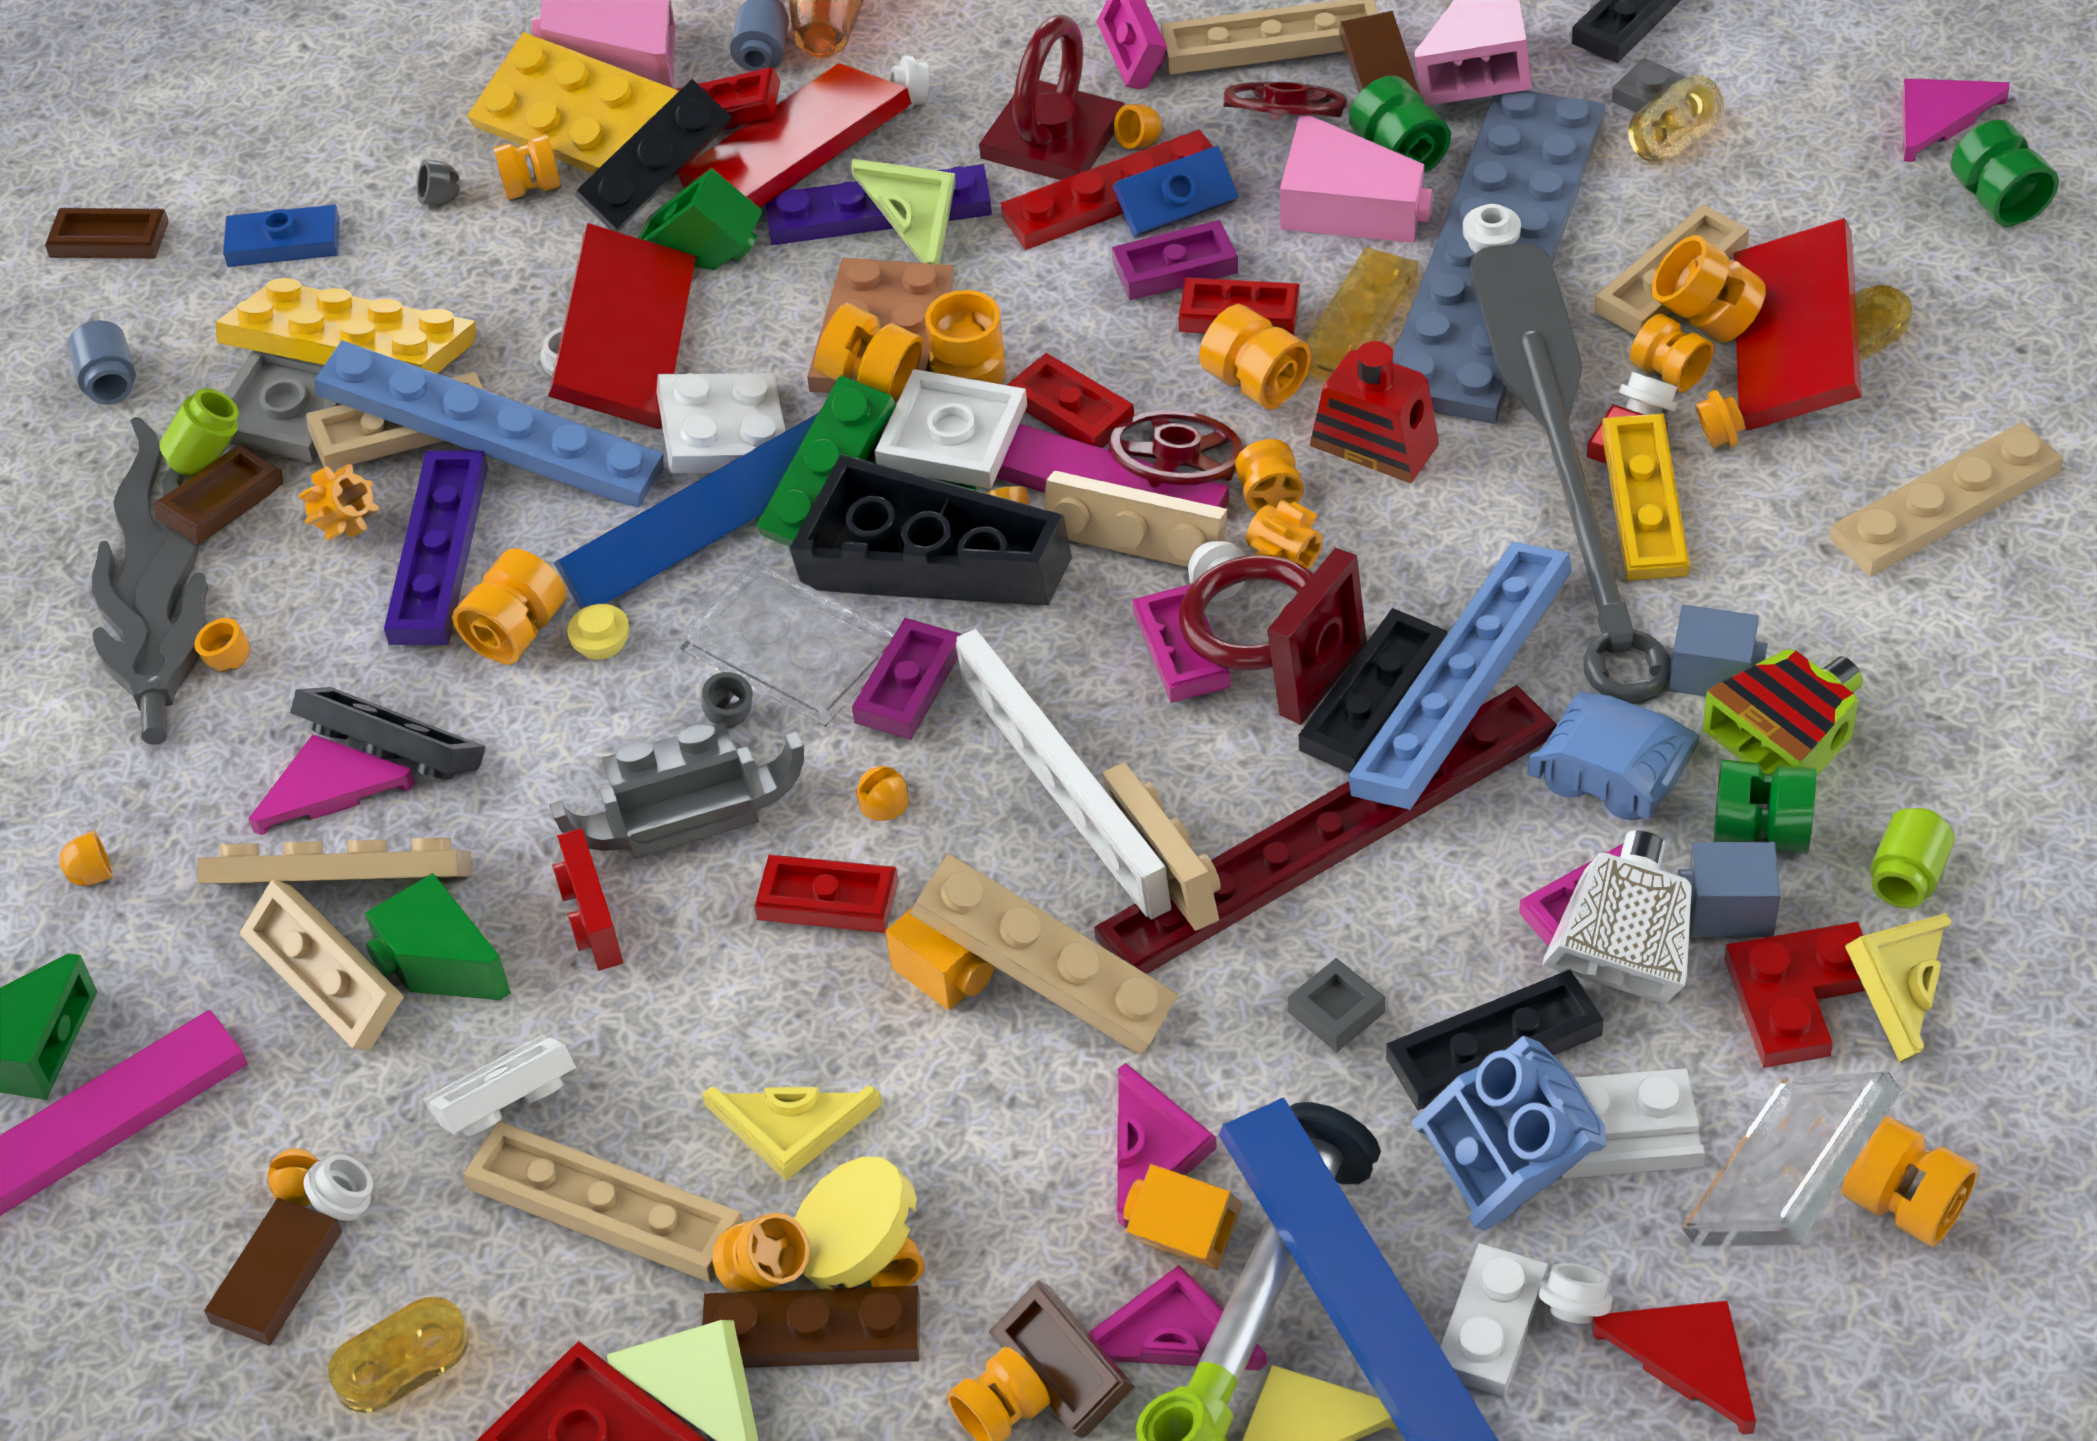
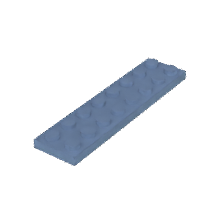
[1393,90,1606,424]

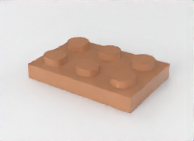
[807,258,955,393]

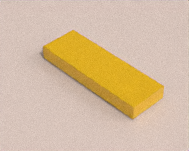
[1601,413,1690,581]

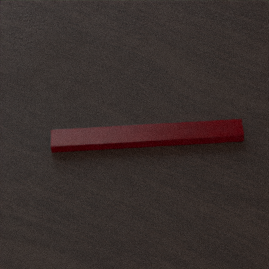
[1094,685,1557,974]

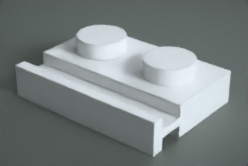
[423,1034,576,1136]
[1562,1068,1705,1179]

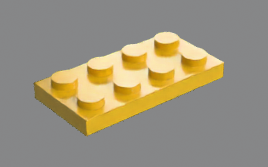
[467,32,679,173]
[215,278,476,374]

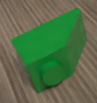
[638,168,763,270]
[365,873,511,1000]
[0,953,98,1100]

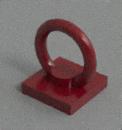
[979,14,1125,180]
[1179,547,1367,725]

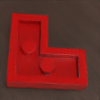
[1724,921,1866,1068]

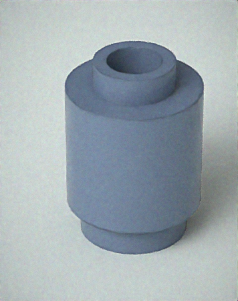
[730,0,789,71]
[68,320,136,405]

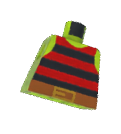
[1702,649,1863,777]

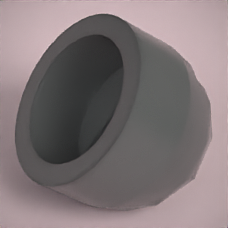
[417,159,460,205]
[701,672,753,728]

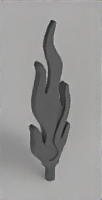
[92,417,208,745]

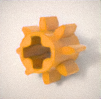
[299,463,379,541]
[1246,500,1323,569]

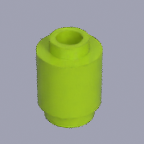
[159,388,239,476]
[1870,808,1955,908]

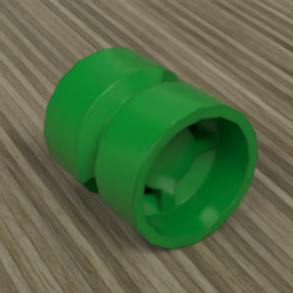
[1349,76,1451,173]
[1950,119,2059,227]
[1713,759,1816,854]

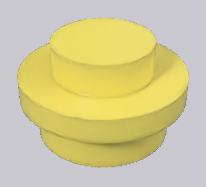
[567,604,630,660]

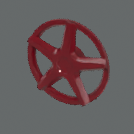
[1223,82,1347,121]
[1109,410,1243,488]

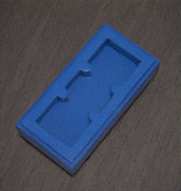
[1113,145,1239,237]
[223,204,340,267]

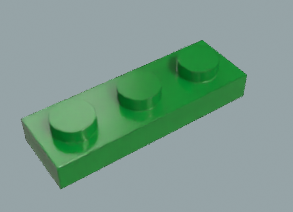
[756,375,896,547]

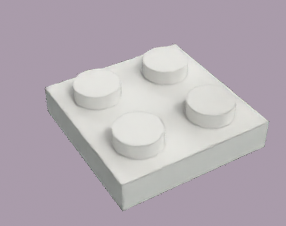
[875,369,1027,489]
[656,373,786,473]

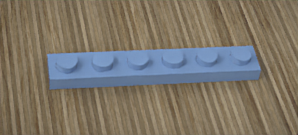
[315,340,664,508]
[1348,542,1572,810]

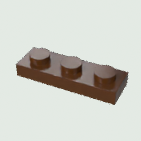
[702,1285,920,1368]

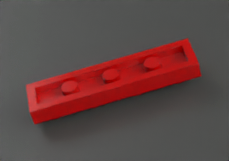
[1000,129,1225,250]

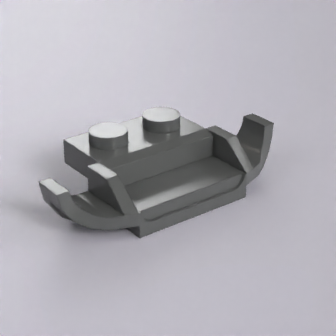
[549,722,804,859]

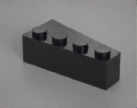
[789,454,1072,605]

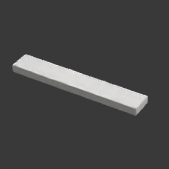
[956,628,1171,920]

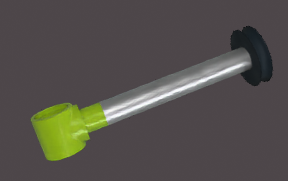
[1136,1102,1381,1441]

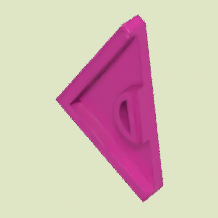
[1902,78,2010,162]
[248,734,415,835]
[1117,1063,1217,1228]
[1089,1265,1267,1370]

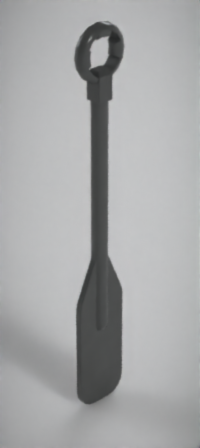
[1470,243,1671,703]

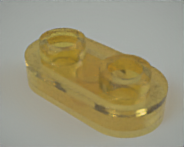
[1629,75,1724,162]
[1856,285,1912,363]
[328,1297,469,1413]

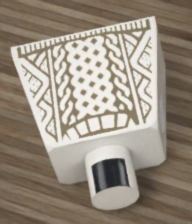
[1542,830,1692,1003]

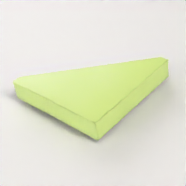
[851,159,955,264]
[607,1320,759,1441]

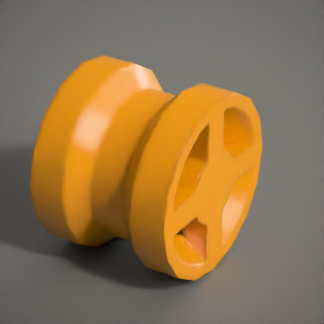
[1235,439,1304,514]

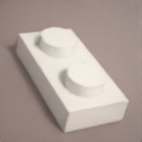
[1440,1243,1548,1397]

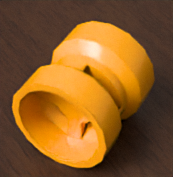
[493,134,561,201]
[1630,313,1714,393]
[712,1212,810,1292]
[946,1347,1050,1441]

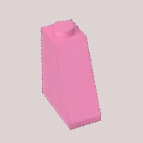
[532,0,676,88]
[1414,0,1532,106]
[1280,115,1433,243]

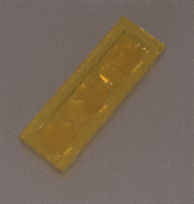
[1305,247,1418,381]

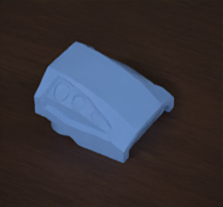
[1528,691,1700,820]
[1411,1036,1606,1231]

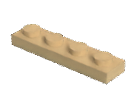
[1161,0,1378,75]
[1830,422,2064,577]
[198,838,471,884]
[910,853,1179,1055]
[463,1121,743,1283]

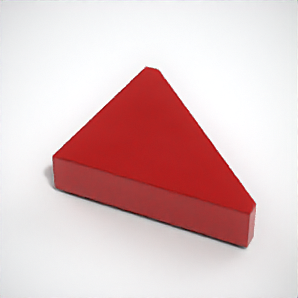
[1592,1300,1756,1434]

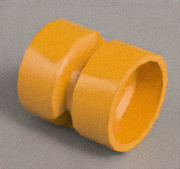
[1652,235,1765,343]
[925,290,1006,384]
[814,303,923,404]
[1199,304,1311,410]
[452,548,568,665]
[1841,1115,1980,1248]

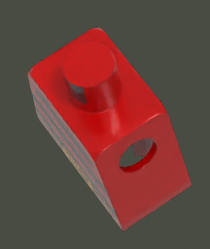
[1310,341,1439,484]

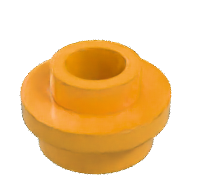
[1695,389,1745,448]

